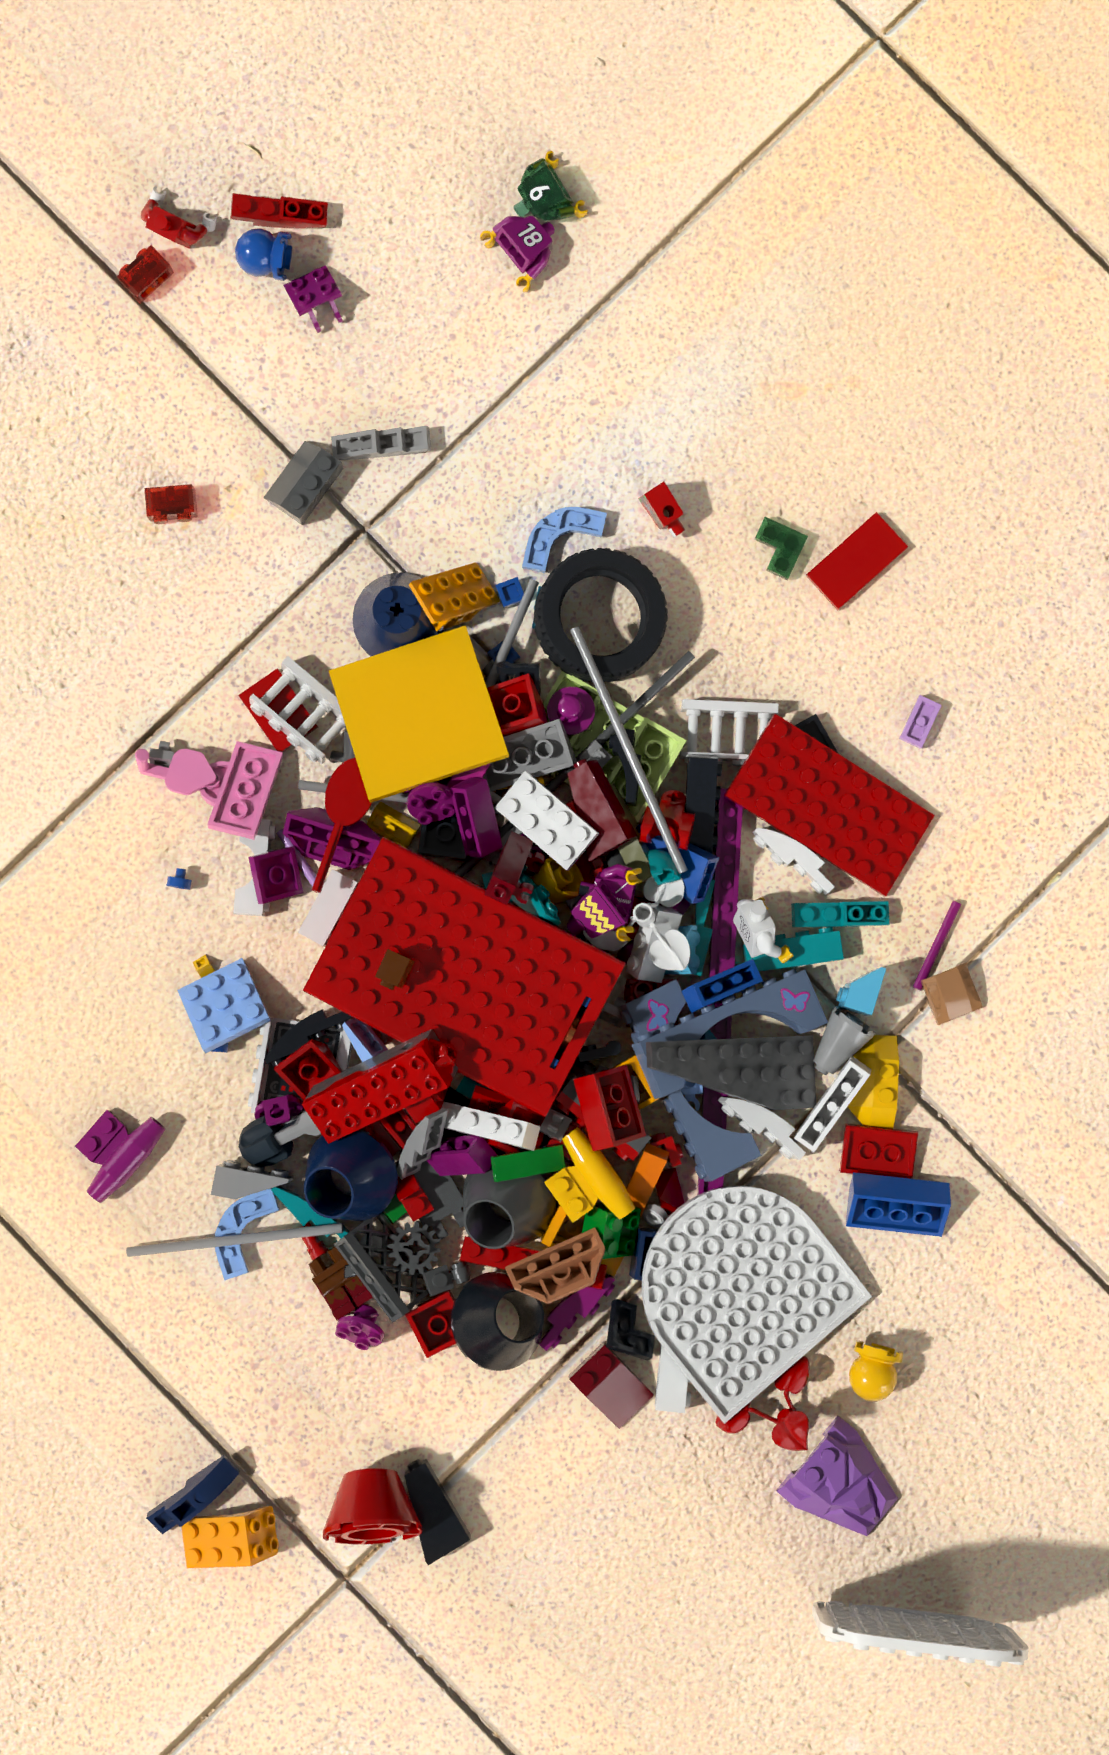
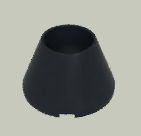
[451,1272,544,1371]

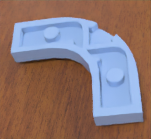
[522,507,607,573]
[215,1188,280,1281]

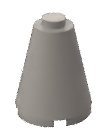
[813,1006,876,1075]

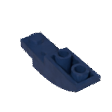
[146,1455,240,1534]

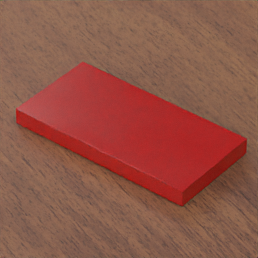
[806,512,908,611]

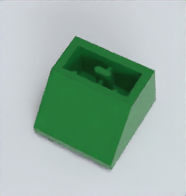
[582,1202,641,1259]

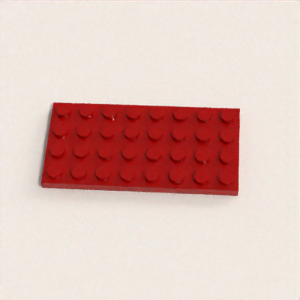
[724,714,935,897]

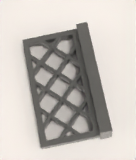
[334,1212,428,1323]

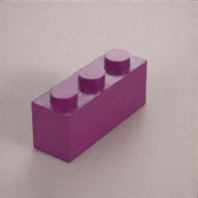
[450,778,503,858]
[427,1135,498,1176]

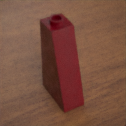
[567,759,637,862]

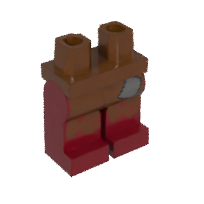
[308,1246,373,1321]

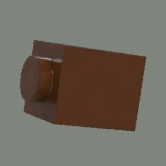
[375,949,415,990]

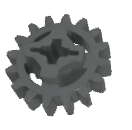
[387,1221,441,1275]

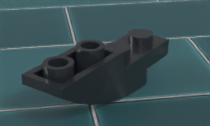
[264,1009,353,1067]

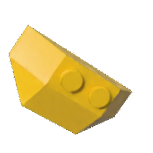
[847,1035,899,1129]

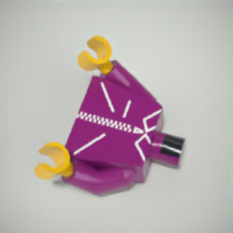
[579,864,642,942]

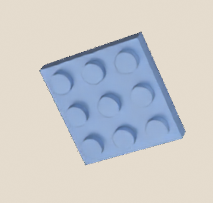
[177,958,271,1053]

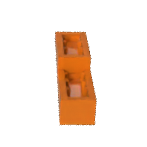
[626,1143,669,1217]

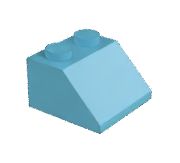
[836,967,886,1016]

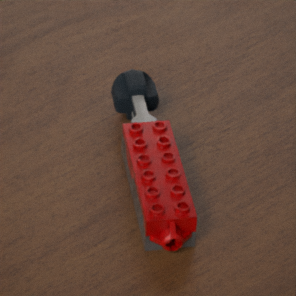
[238,1029,458,1167]

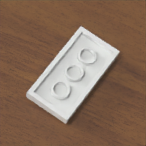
[495,771,599,871]

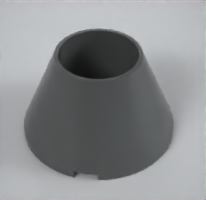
[463,1154,556,1249]

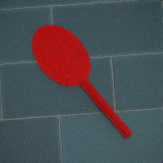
[312,758,372,893]

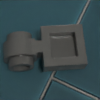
[422,1261,471,1296]

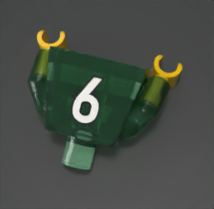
[513,151,588,221]

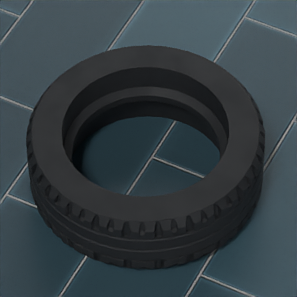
[534,548,668,683]

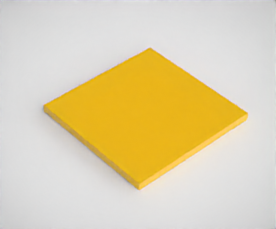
[329,625,510,803]

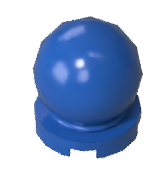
[235,228,292,281]

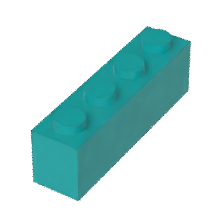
[742,927,844,972]

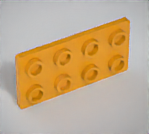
[409,562,500,632]

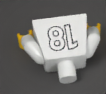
[733,897,794,964]

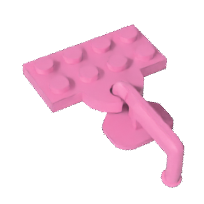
[135,741,283,840]

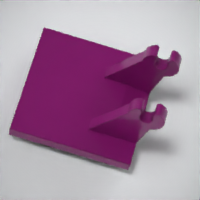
[283,265,343,333]

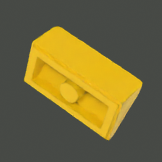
[367,802,421,848]

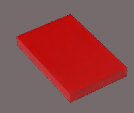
[238,668,319,752]
[839,1124,918,1179]

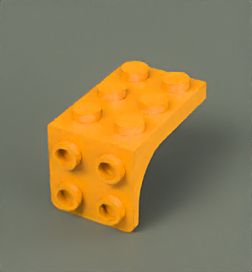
[181,1506,279,1568]

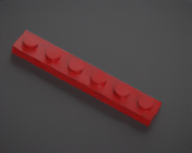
[460,1236,607,1290]

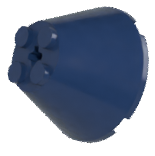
[353,572,447,657]

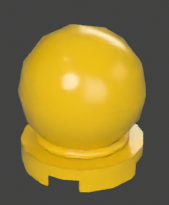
[849,1340,903,1402]

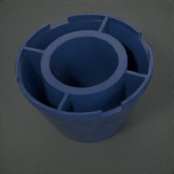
[304,1129,398,1221]

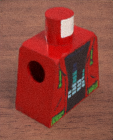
[638,481,685,538]

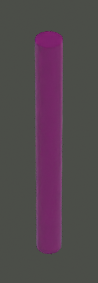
[913,901,961,991]

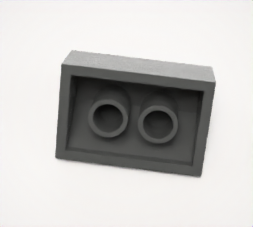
[263,441,344,525]

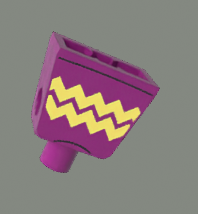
[567,879,630,939]

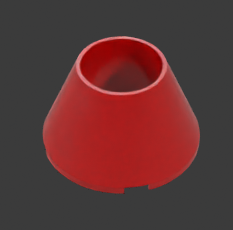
[323,1468,422,1545]

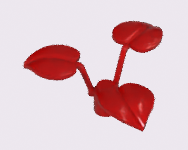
[716,1356,810,1451]

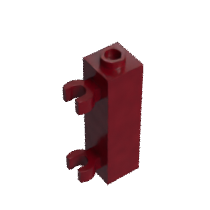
[484,831,545,905]

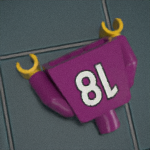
[480,216,555,292]

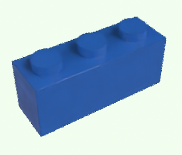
[682,959,763,1013]

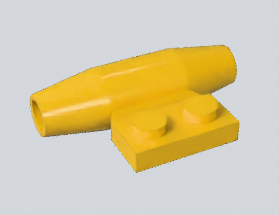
[544,1127,635,1223]

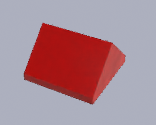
[274,1039,343,1100]

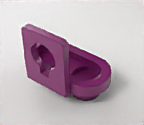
[254,1094,303,1126]

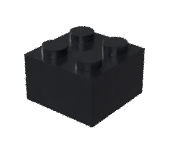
[418,813,468,861]

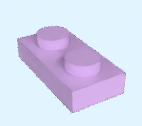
[899,695,941,749]

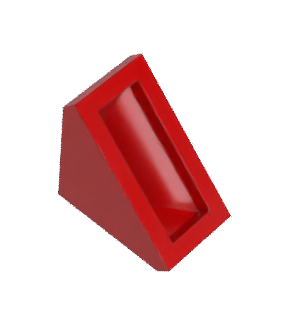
[655,1168,685,1217]

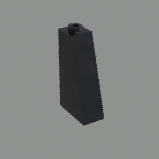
[404,1459,471,1565]

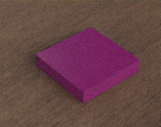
[248,846,303,904]

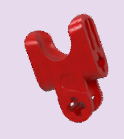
[639,790,695,850]

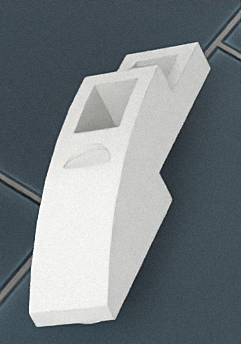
[752,827,834,895]
[718,1097,806,1160]

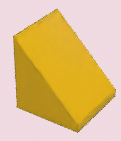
[193,955,215,978]

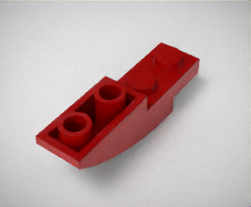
[230,193,328,228]

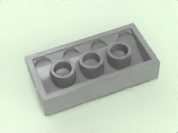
[482,719,577,791]

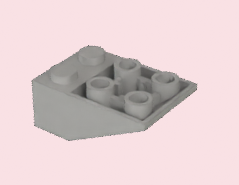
[211,1160,294,1199]

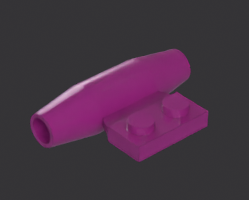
[75,1110,165,1203]

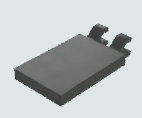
[395,1160,464,1240]

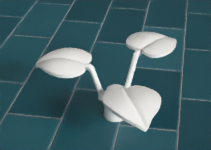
[583,877,690,971]

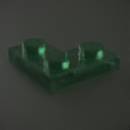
[754,517,808,580]

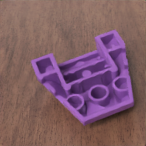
[776,1415,898,1536]

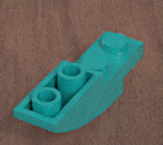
[511,865,561,926]
[791,901,890,928]

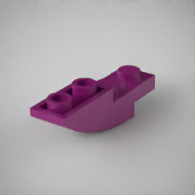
[539,1275,615,1351]

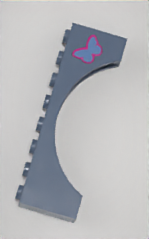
[632,968,828,1099]
[620,979,762,1182]

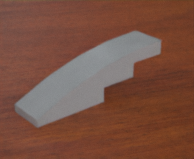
[331,426,431,460]
[397,1108,448,1180]

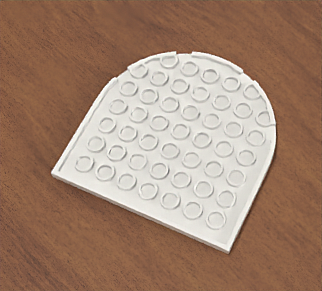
[642,1186,872,1424]

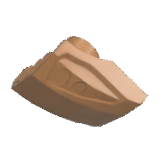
[921,962,982,1025]

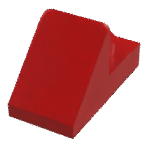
[395,1174,434,1222]

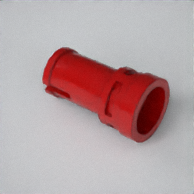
[301,1222,329,1261]

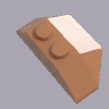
[505,1228,605,1304]

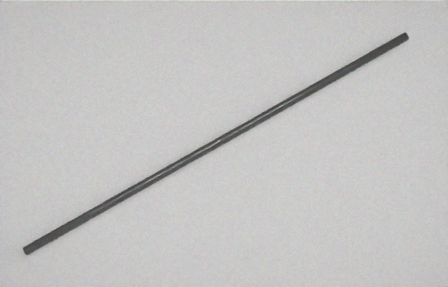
[455,651,695,876]

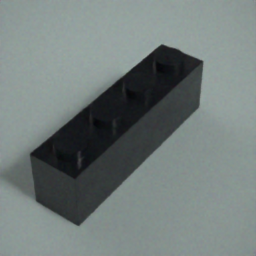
[685,754,722,854]

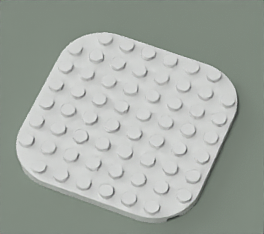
[812,1601,1029,1667]

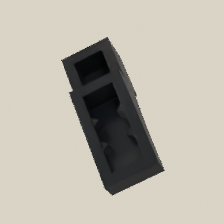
[609,729,642,806]

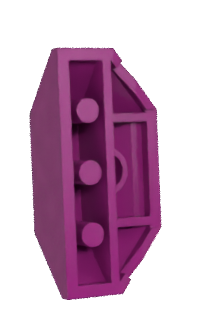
[283,807,381,870]

